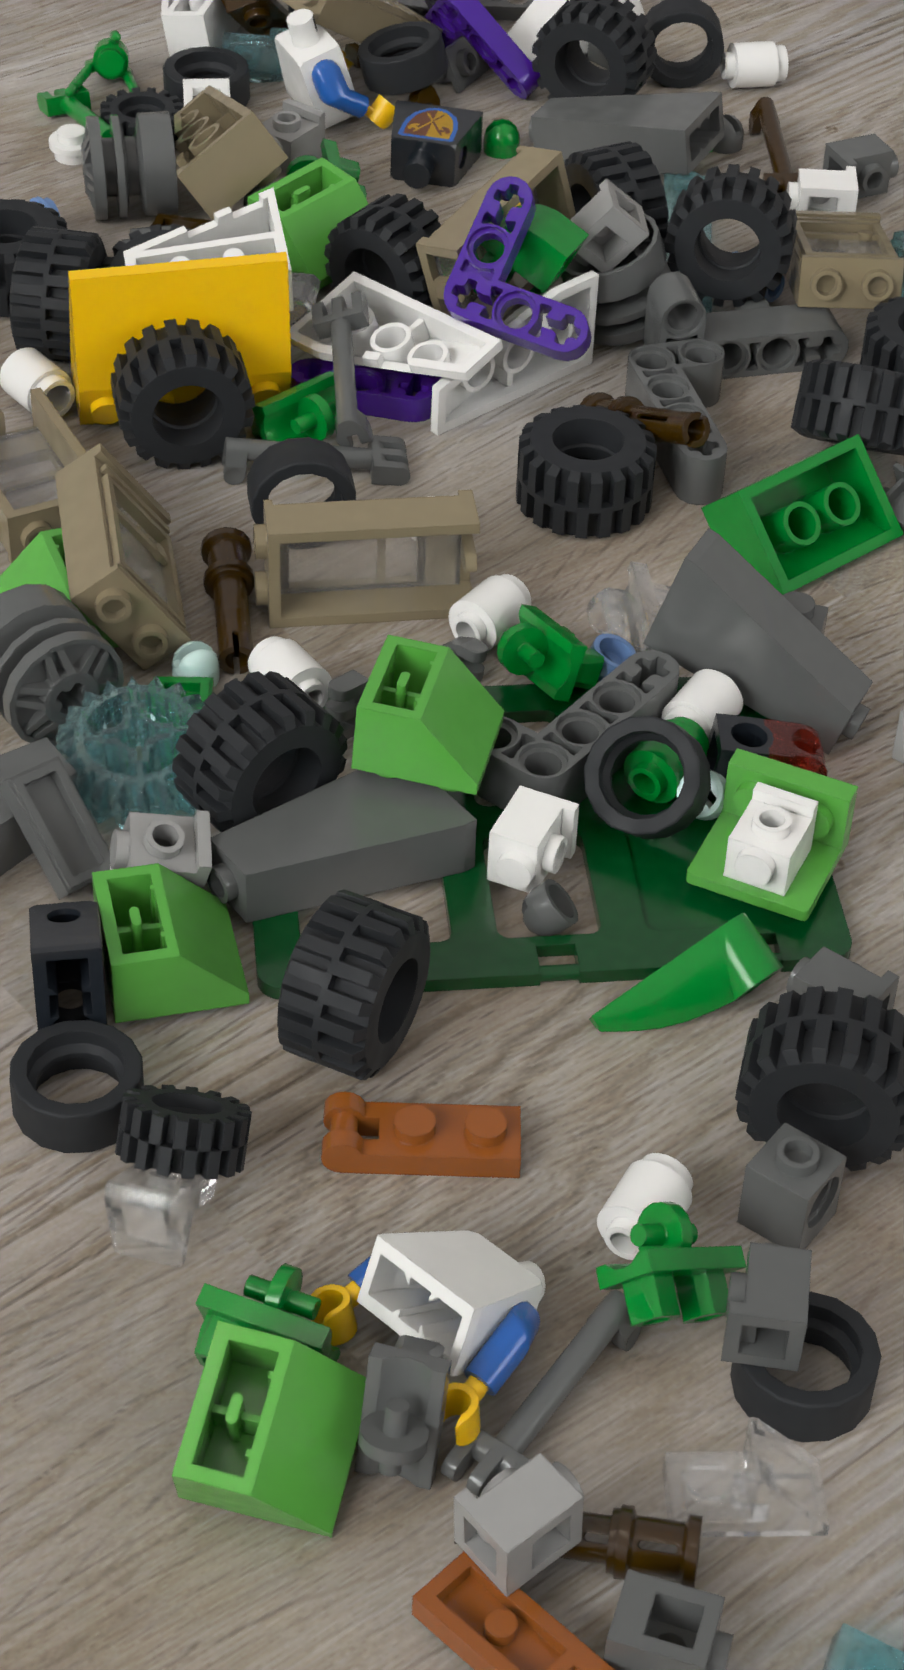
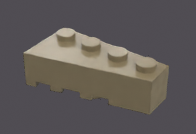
[174,85,289,220]

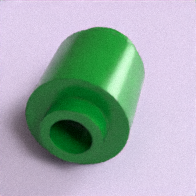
[624,717,709,803]

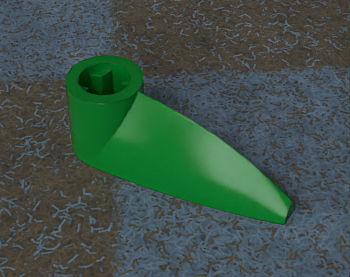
[589,912,783,1032]

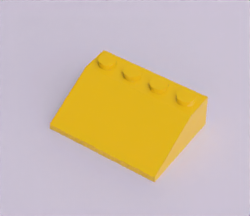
[68,252,292,425]

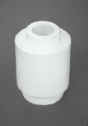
[720,41,788,88]
[0,347,75,416]
[449,574,531,651]
[248,636,332,708]
[662,669,743,739]
[597,1153,693,1260]

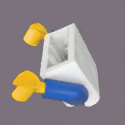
[274,9,395,129]
[311,1230,546,1446]

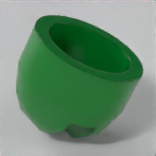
[483,119,520,159]

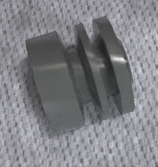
[81,111,178,221]
[561,213,676,346]
[0,584,124,746]

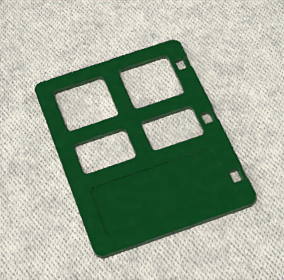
[252,677,852,1000]

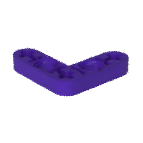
[424,0,541,99]
[443,176,592,362]
[290,358,442,422]

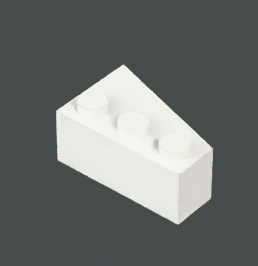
[161,0,241,56]
[123,188,294,311]

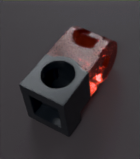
[707,713,828,797]

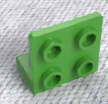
[686,748,858,921]

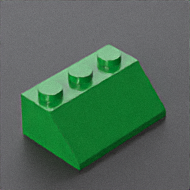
[701,434,904,595]

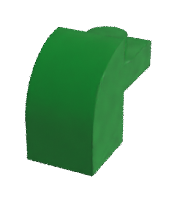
[473,204,589,297]

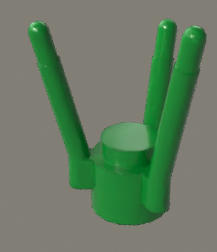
[65,30,138,97]

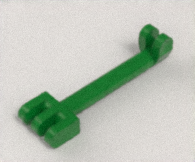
[37,85,110,138]

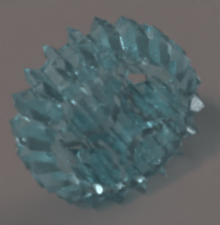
[55,675,205,830]

